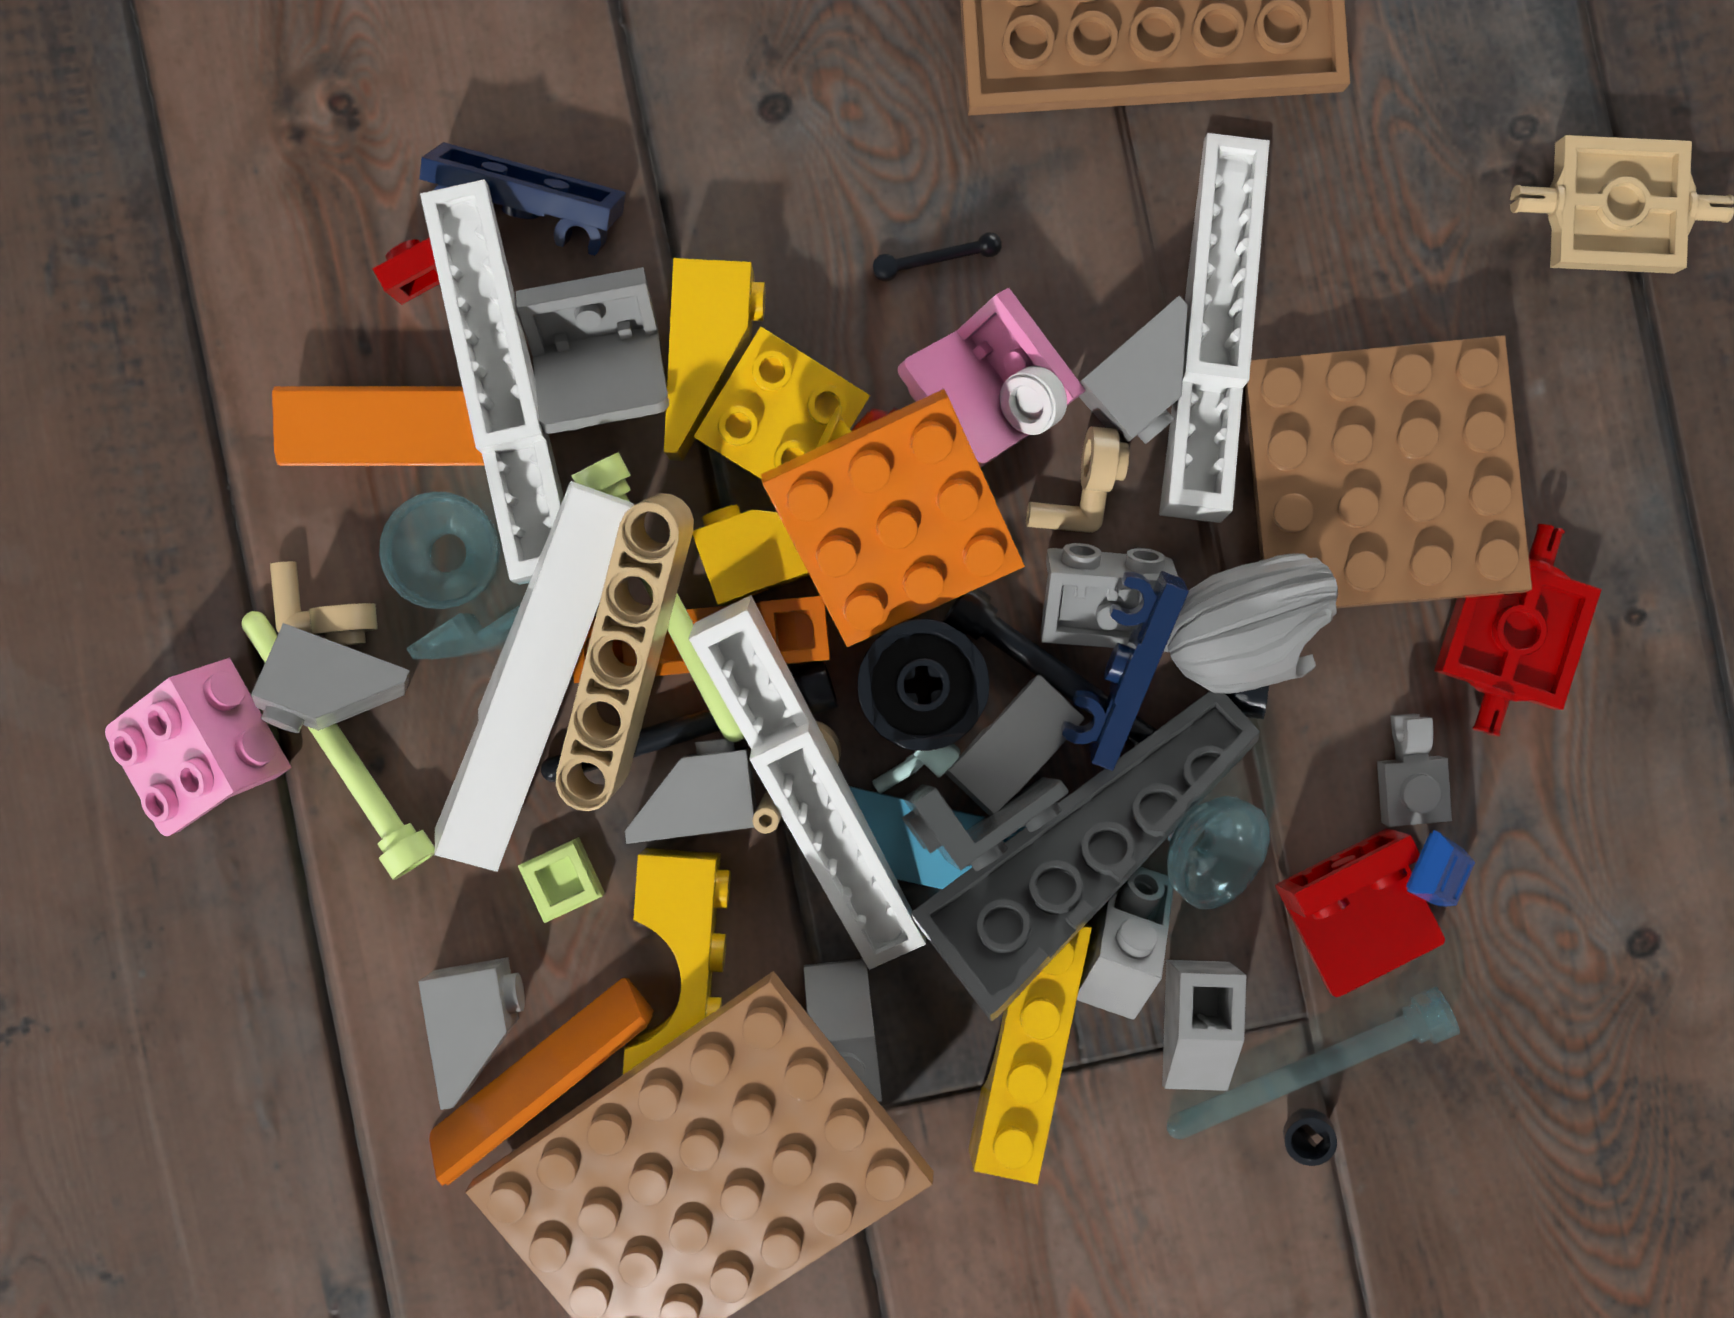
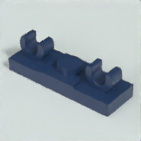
[419,142,626,256]
[1061,571,1189,771]

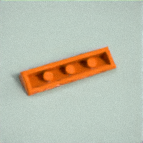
[272,386,484,466]
[429,977,654,1186]

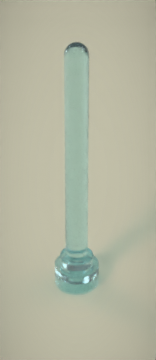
[1166,987,1460,1139]

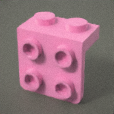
[898,288,1086,468]
[105,658,292,836]

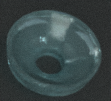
[379,492,500,609]
[1167,796,1270,909]

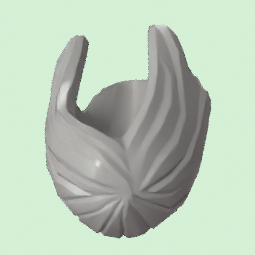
[1167,553,1338,694]

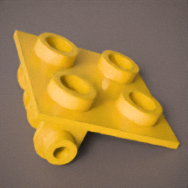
[693,327,871,479]

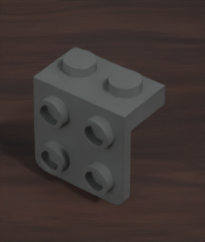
[902,777,1069,871]

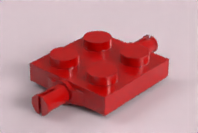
[1434,524,1602,737]

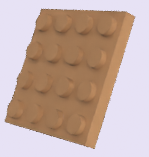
[1244,335,1532,608]

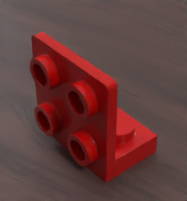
[1275,828,1445,997]

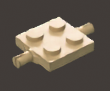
[1510,135,1734,274]

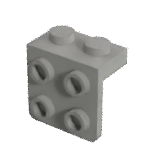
[516,267,669,433]

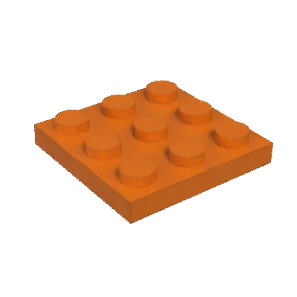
[761,388,1025,647]

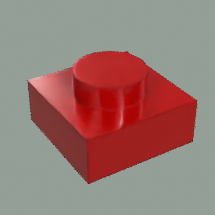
[372,238,440,305]

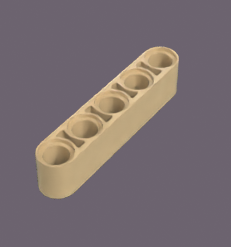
[556,493,694,811]

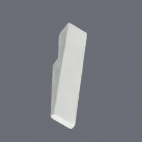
[1159,133,1270,523]
[420,179,564,585]
[435,481,634,871]
[689,595,926,970]

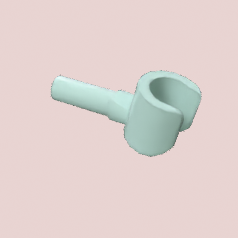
[872,744,960,794]

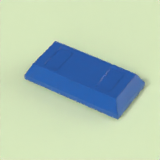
[1406,830,1475,907]

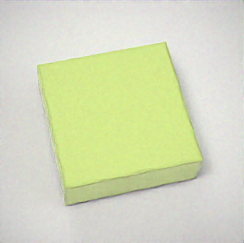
[518,837,605,923]

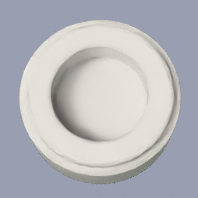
[1000,366,1067,435]

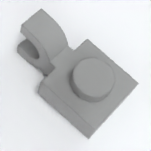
[1377,713,1452,827]

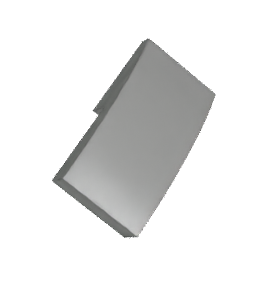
[945,674,1085,816]

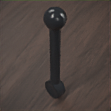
[873,232,1002,281]

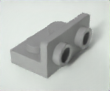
[1040,543,1178,652]

